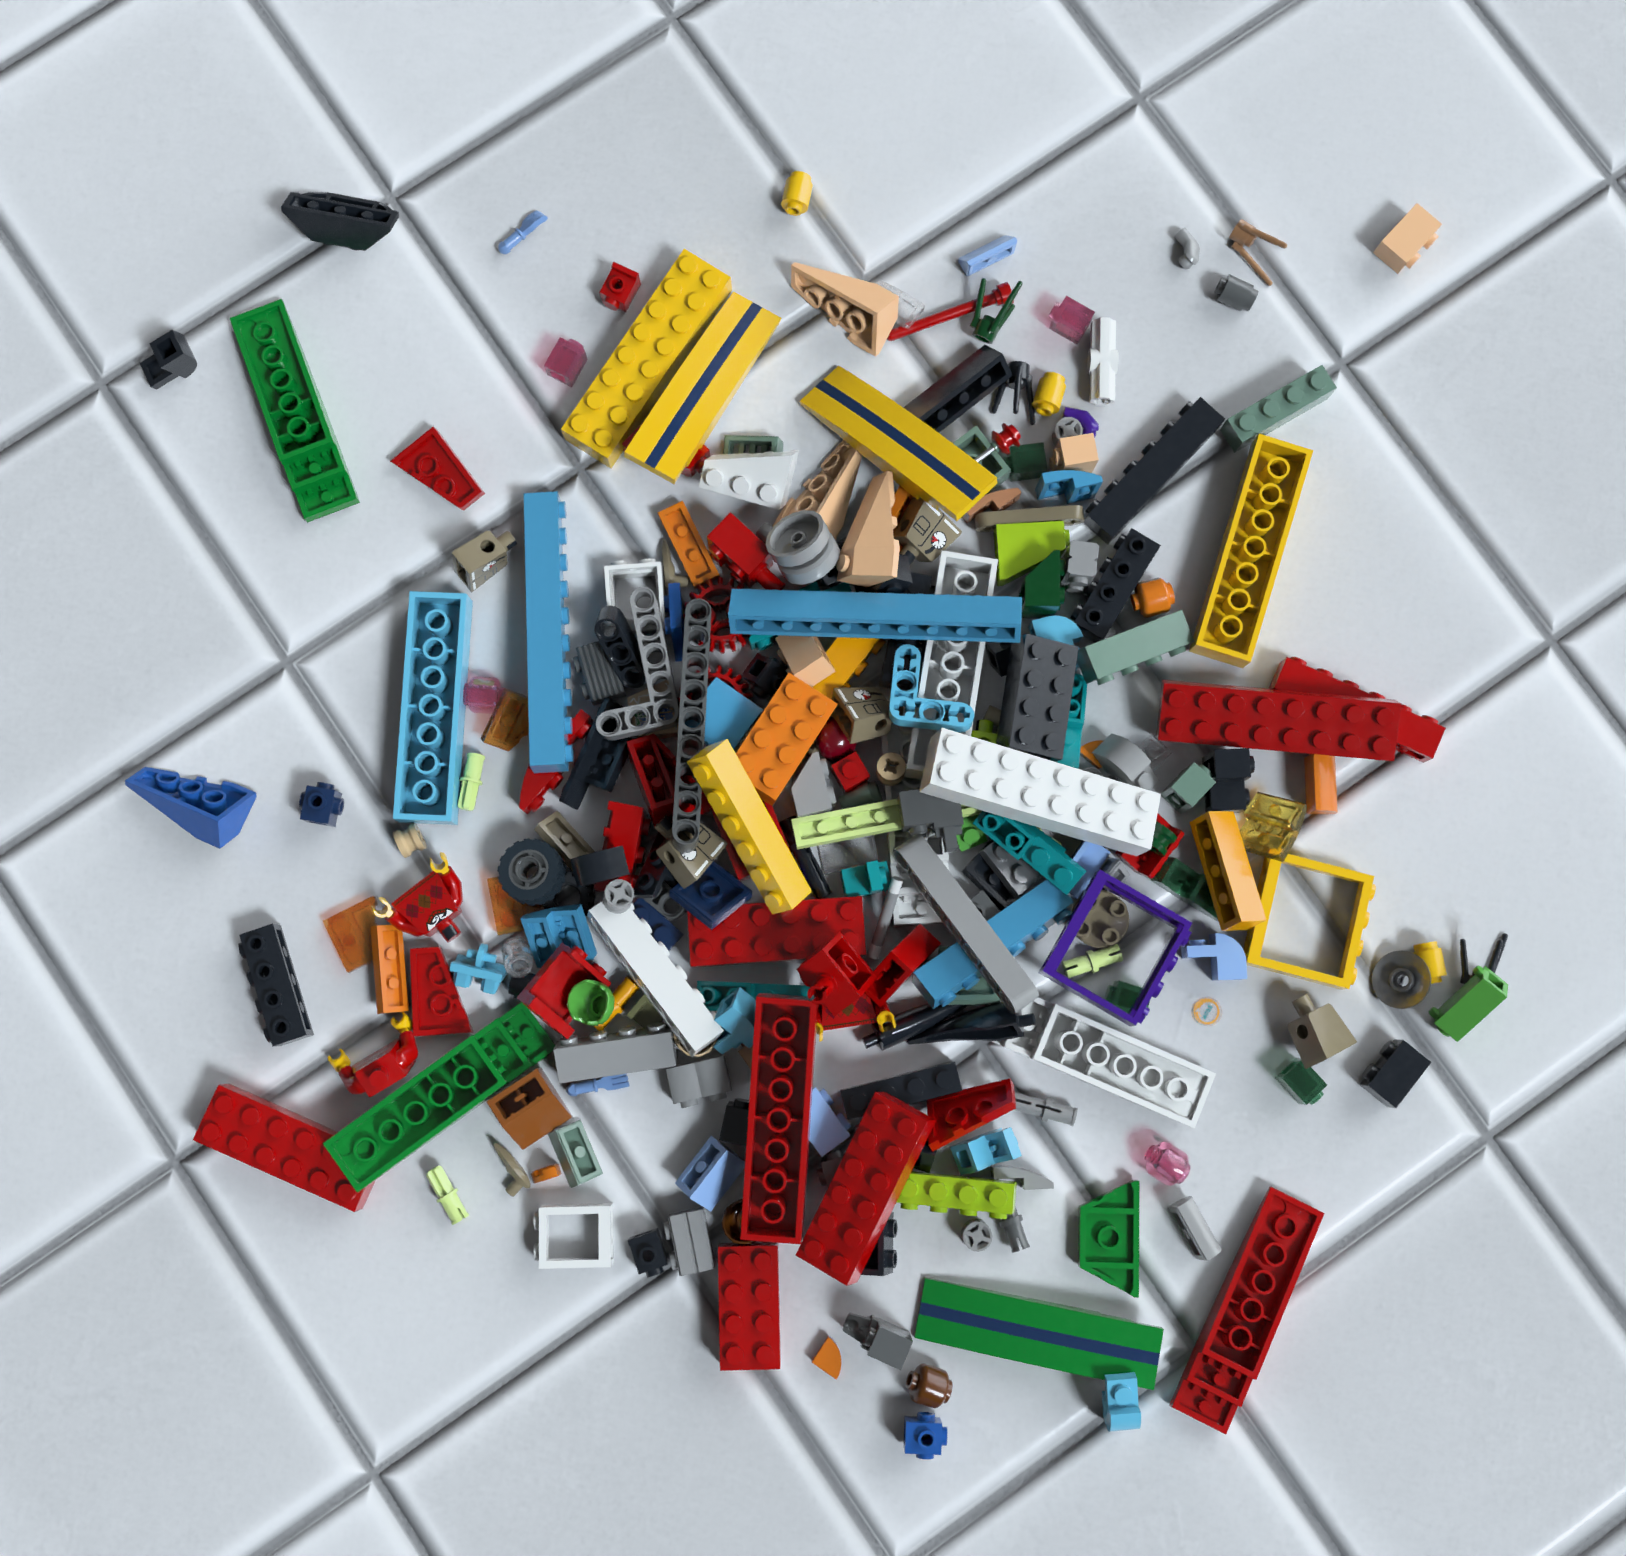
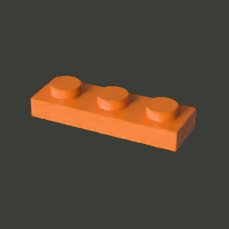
[657,501,720,589]
[371,925,409,1014]

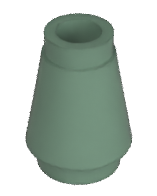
[838,780,883,809]

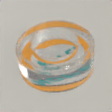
[1191,997,1222,1026]

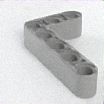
[596,587,680,740]

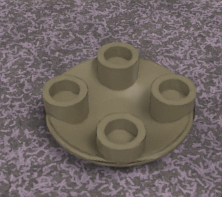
[1072,890,1129,948]

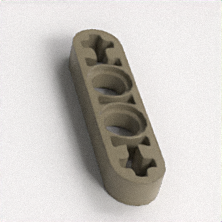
[974,505,1085,532]

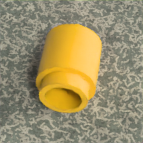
[781,171,813,216]
[1032,372,1066,416]
[1413,941,1447,984]

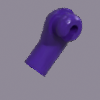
[1062,407,1099,438]

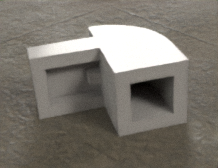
[1092,733,1159,790]

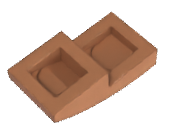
[962,488,1022,524]

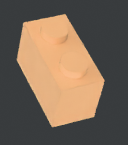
[1373,203,1442,274]
[1049,433,1099,473]
[775,635,835,687]

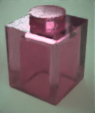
[1049,295,1095,345]
[544,337,588,387]

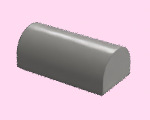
[1168,1196,1222,1261]

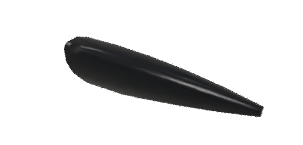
[907,1002,1036,1045]
[862,1003,969,1051]

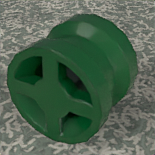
[1150,822,1177,857]

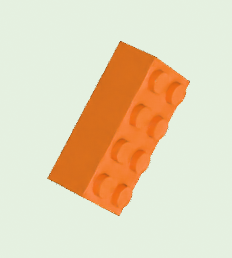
[736,673,838,806]

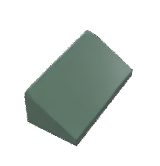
[548,1119,603,1188]

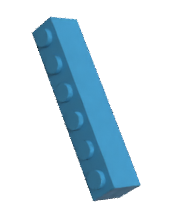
[912,879,1074,1009]

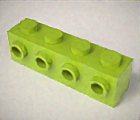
[896,1171,1017,1219]

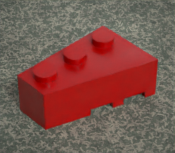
[626,734,710,826]

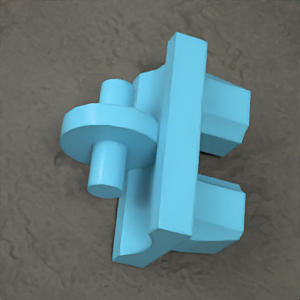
[450,943,509,994]

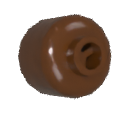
[906,1364,953,1408]

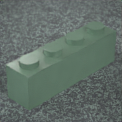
[1220,365,1337,453]
[1077,610,1194,686]

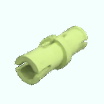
[1062,944,1123,979]

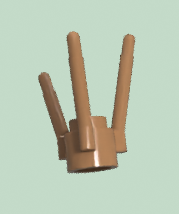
[1229,219,1287,286]

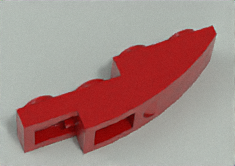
[519,709,593,814]

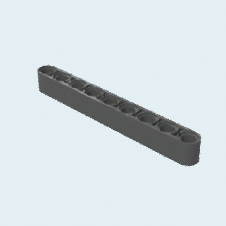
[672,598,711,853]

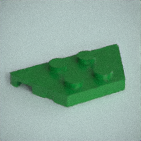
[1078,1180,1140,1298]

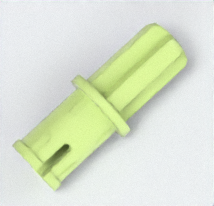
[457,753,485,811]
[426,1166,469,1225]

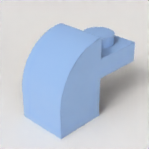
[1181,933,1247,981]

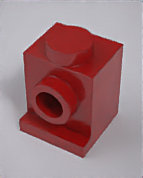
[599,262,641,312]

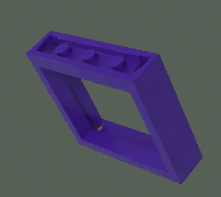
[1038,869,1192,1027]

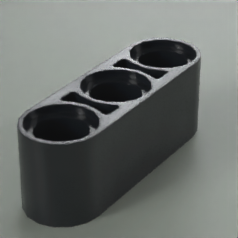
[594,605,646,689]

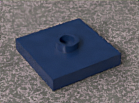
[669,861,753,930]

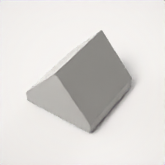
[1100,858,1130,894]

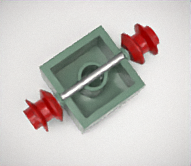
[953,423,1021,495]

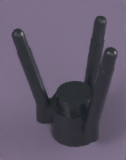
[991,361,1035,425]
[1460,933,1508,984]

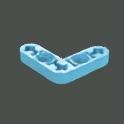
[889,644,974,732]

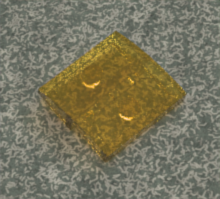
[1240,792,1307,862]

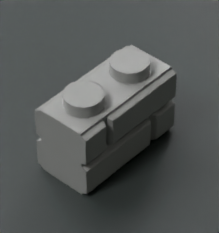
[1060,540,1099,593]
[664,1207,716,1276]

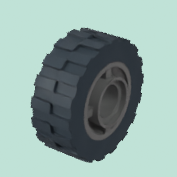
[497,838,566,906]

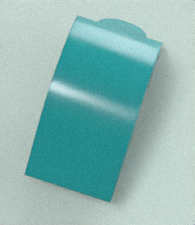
[839,860,891,897]

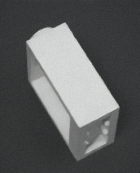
[604,559,666,637]
[534,1203,614,1269]

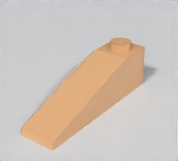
[791,262,899,357]
[772,440,862,540]
[836,471,900,588]

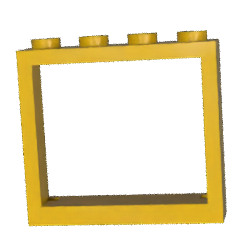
[1243,850,1376,990]

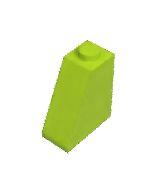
[993,521,1070,586]

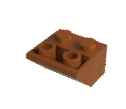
[487,1068,573,1150]

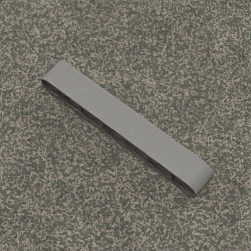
[893,834,1039,1014]

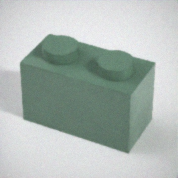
[1161,762,1216,814]

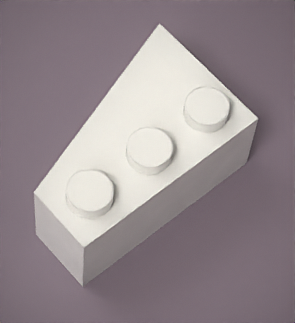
[699,450,799,510]

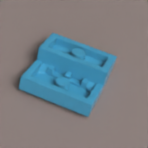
[1035,470,1103,504]
[684,677,763,750]
[520,904,597,968]

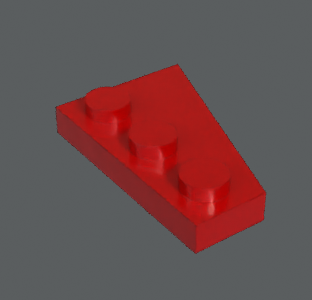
[390,427,485,511]
[410,947,473,1036]
[927,1078,1016,1152]

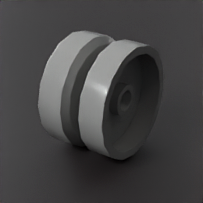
[765,510,840,585]

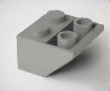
[791,752,836,818]

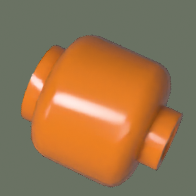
[1130,578,1175,618]

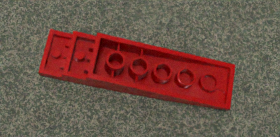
[1169,1187,1325,1434]

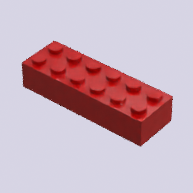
[687,896,866,967]
[193,1084,376,1212]
[796,1092,936,1286]

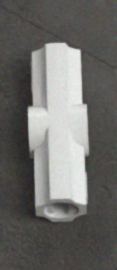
[1087,317,1119,406]

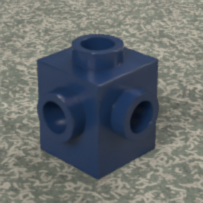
[299,782,344,827]

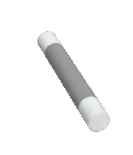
[868,876,903,959]

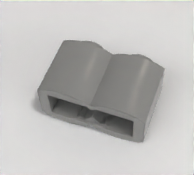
[666,1056,732,1108]

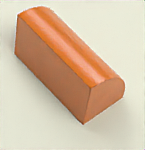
[1304,754,1338,814]

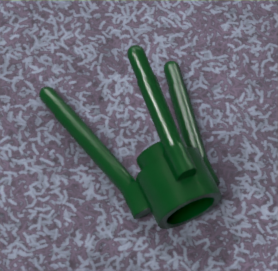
[970,278,1023,344]

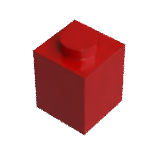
[830,751,870,794]

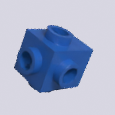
[903,1412,947,1459]

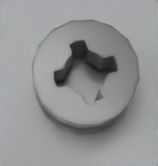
[1052,417,1083,446]
[603,879,634,914]
[961,1219,992,1252]

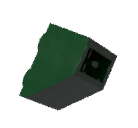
[1019,550,1065,619]

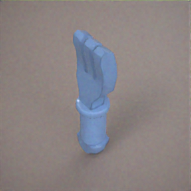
[498,210,548,254]
[566,1074,630,1096]

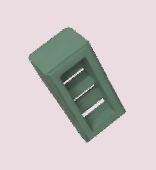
[723,435,784,454]

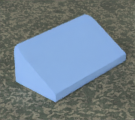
[958,235,1017,276]

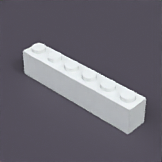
[587,894,724,1057]

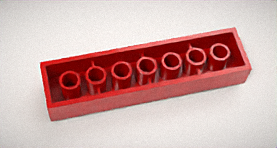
[1156,680,1402,761]
[740,993,818,1244]

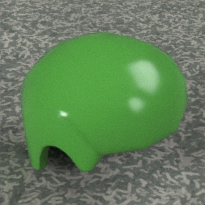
[567,979,615,1026]

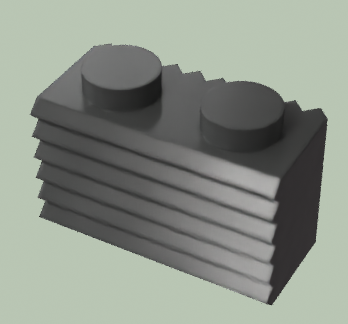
[573,641,626,706]

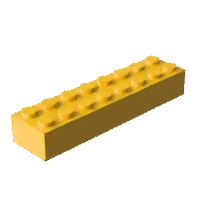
[561,249,732,468]
[1189,434,1313,668]

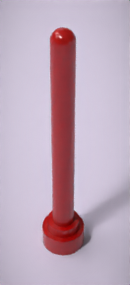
[887,282,1014,341]

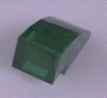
[1151,857,1219,922]

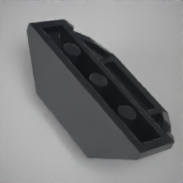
[281,192,399,251]

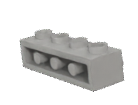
[553,1022,677,1083]

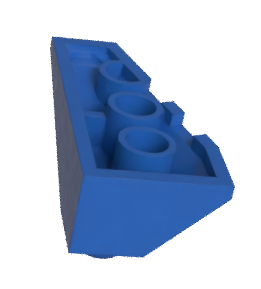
[125,767,257,849]

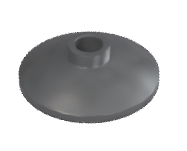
[1372,951,1431,1009]

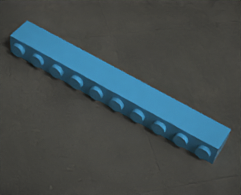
[524,491,573,773]
[728,589,1022,643]

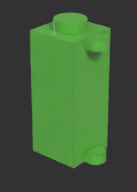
[1428,965,1508,1042]

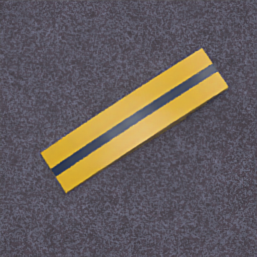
[624,292,782,484]
[799,366,997,521]

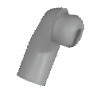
[1175,228,1200,269]

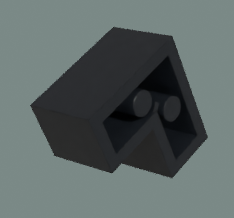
[1202,748,1255,813]

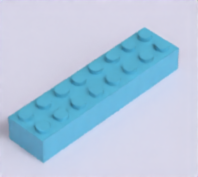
[393,591,473,825]

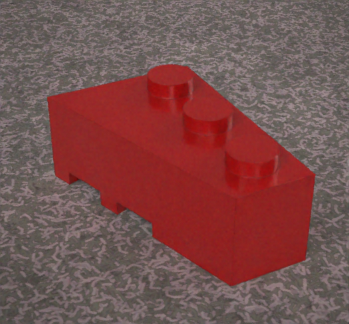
[594,801,652,893]

